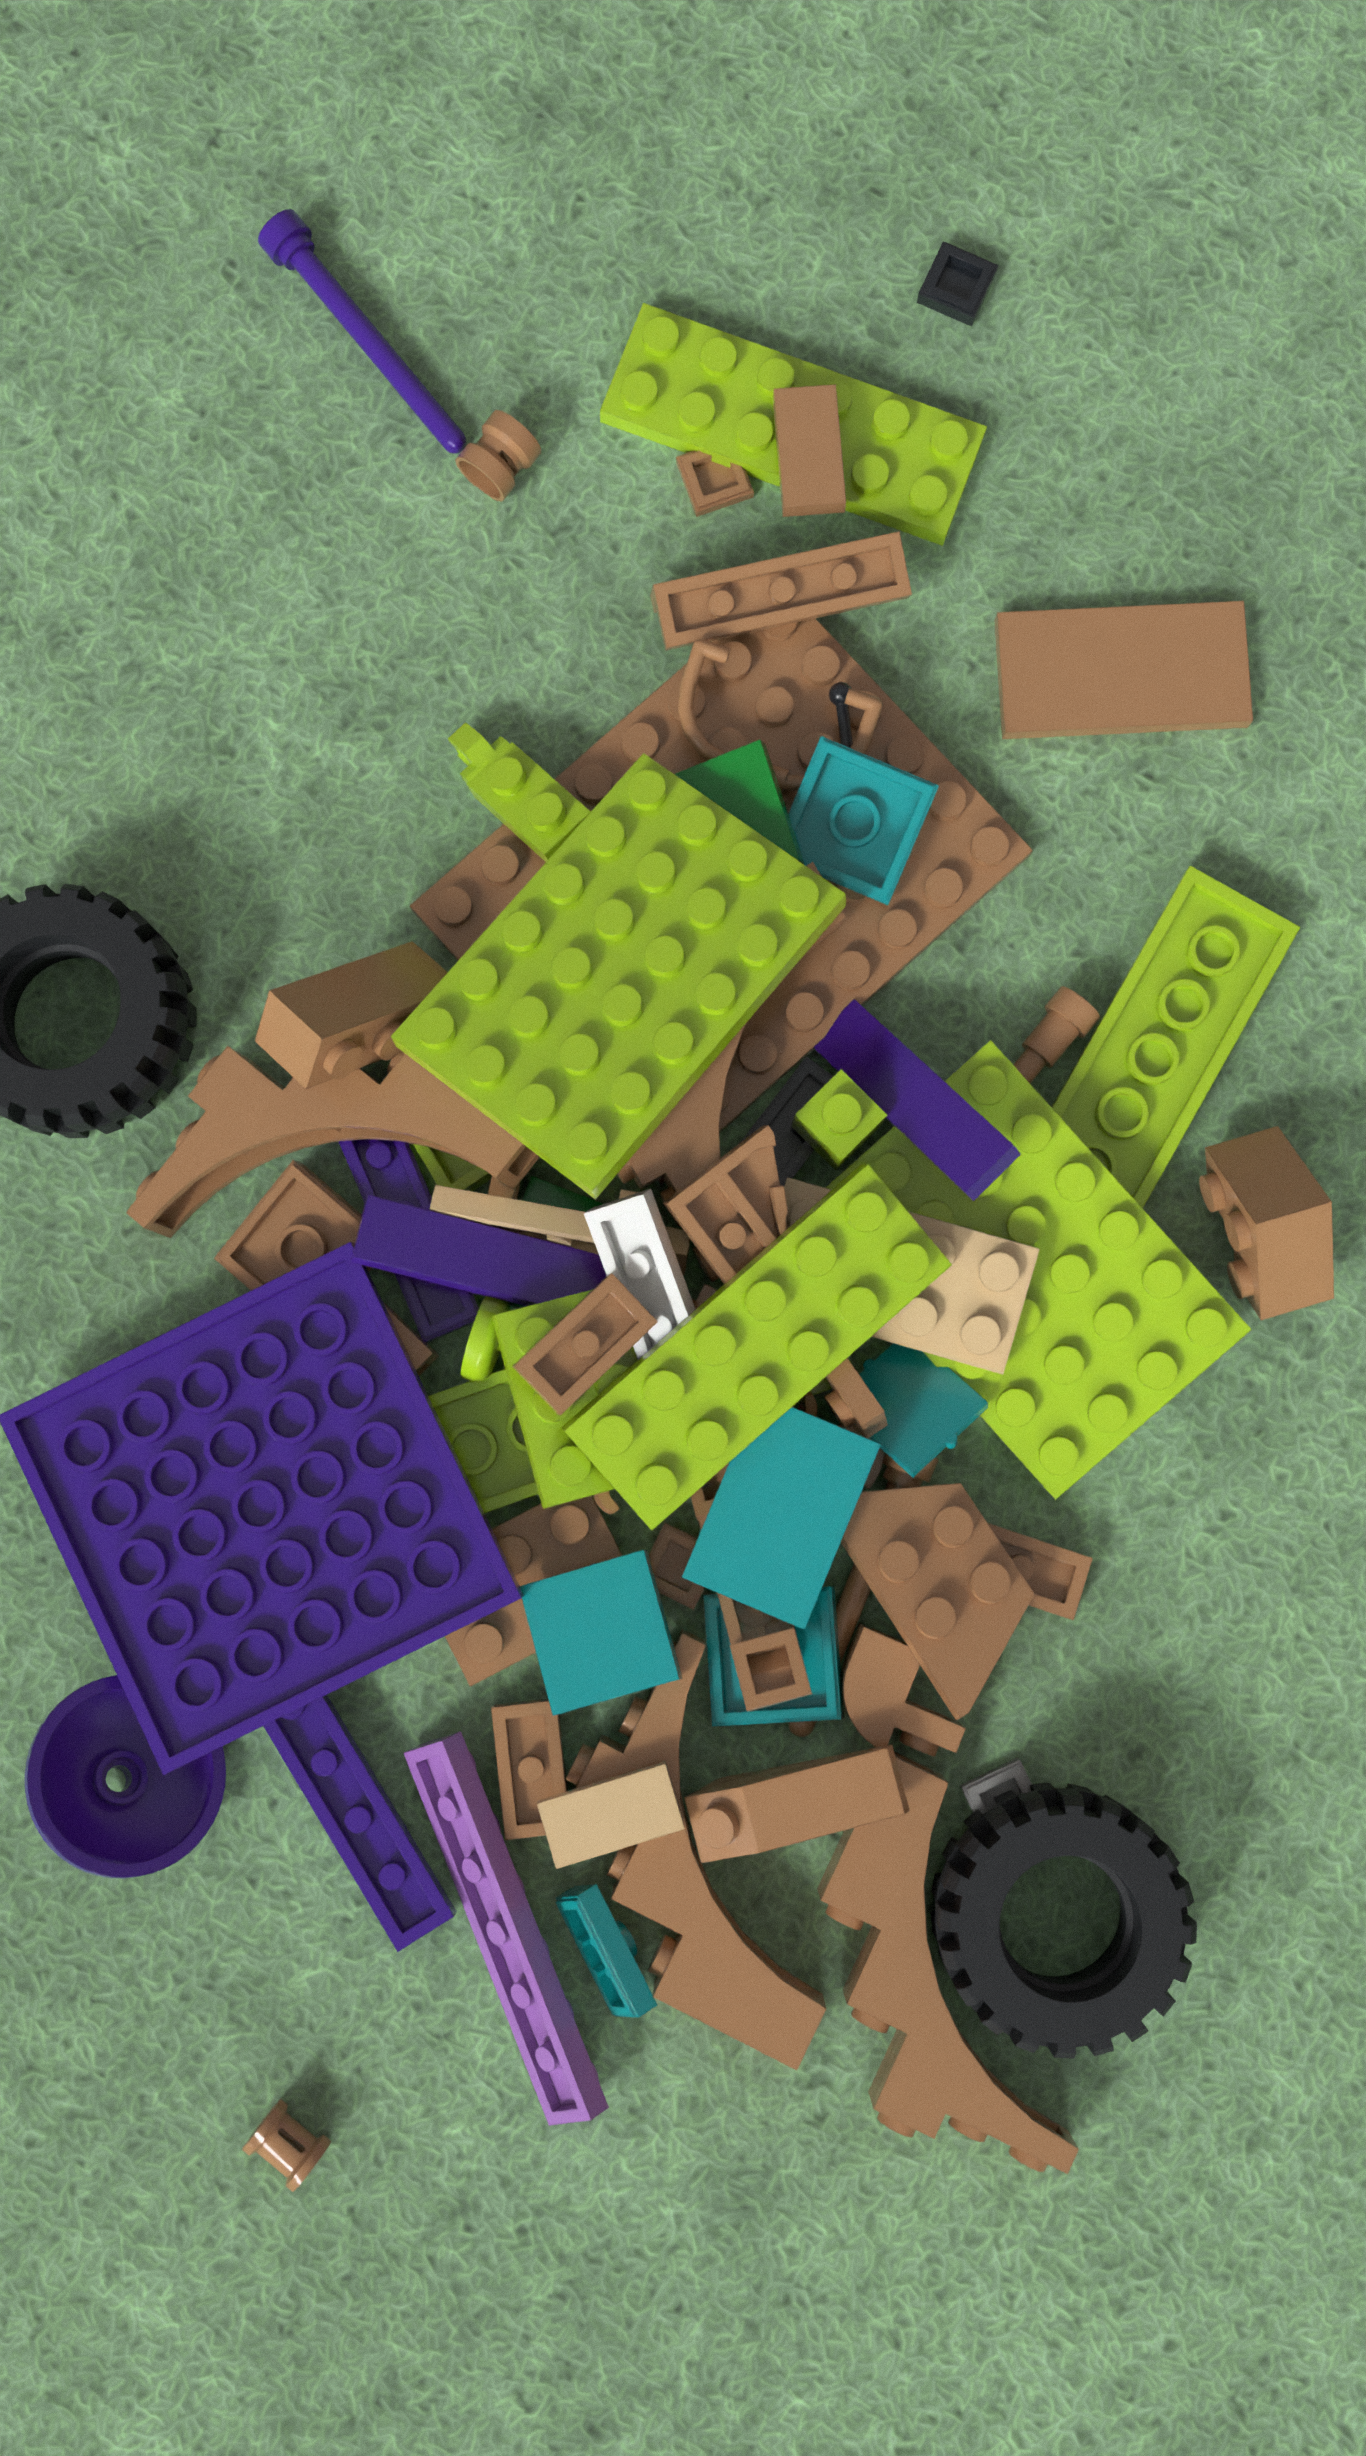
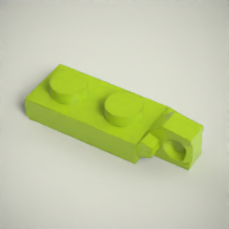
[448,722,591,862]

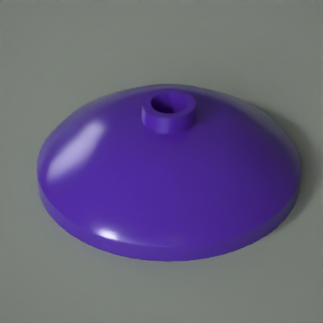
[24,1675,226,1879]

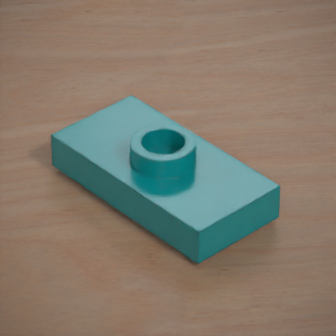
[555,1884,657,2018]

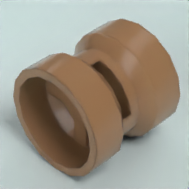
[455,410,542,502]

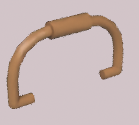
[678,639,883,793]

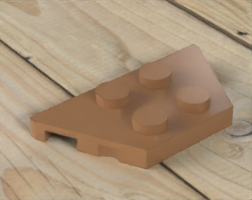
[841,1483,1034,1720]

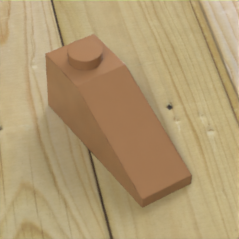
[684,1745,910,1863]

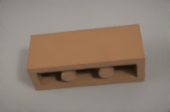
[255,941,448,1089]

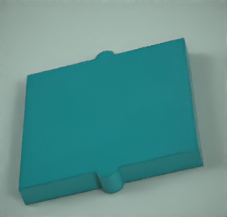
[855,1343,988,1478]

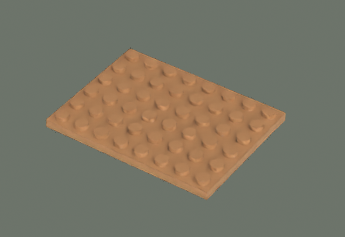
[410,618,1033,1186]

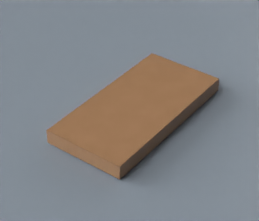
[994,601,1253,739]

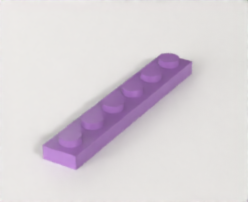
[404,1731,609,2126]

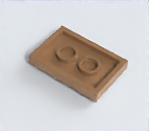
[445,1495,623,1687]

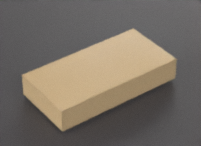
[537,1761,685,1869]

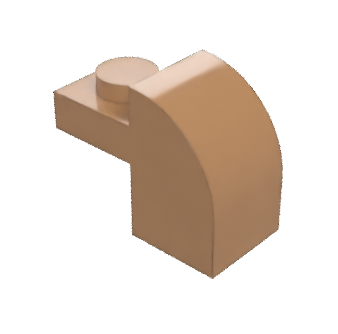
[841,1623,966,1756]

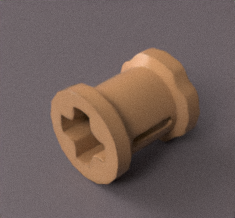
[241,2099,331,2192]

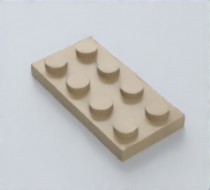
[784,1177,1040,1375]

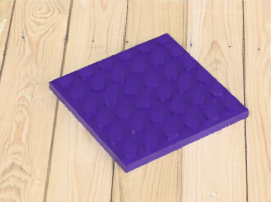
[0,1242,524,1775]

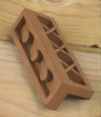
[650,531,912,651]

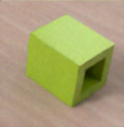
[791,1069,887,1170]

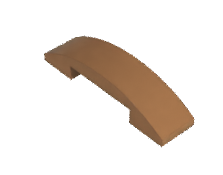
[691,1463,812,1712]

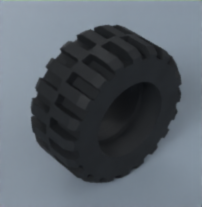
[0,884,197,1138]
[930,1782,1197,2059]

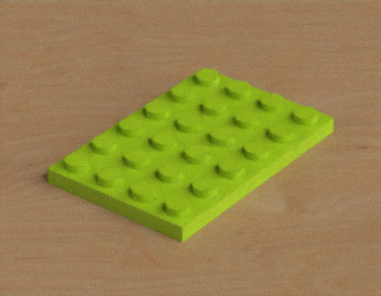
[391,753,846,1199]
[826,1040,1252,1500]

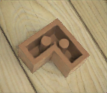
[1199,1126,1334,1320]

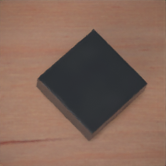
[917,241,999,327]

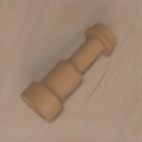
[1013,986,1100,1083]

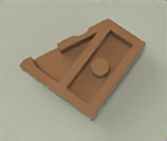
[663,1125,788,1284]

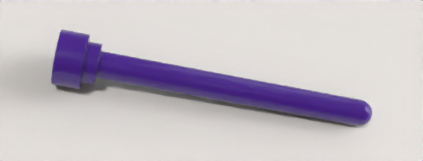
[258,209,466,454]

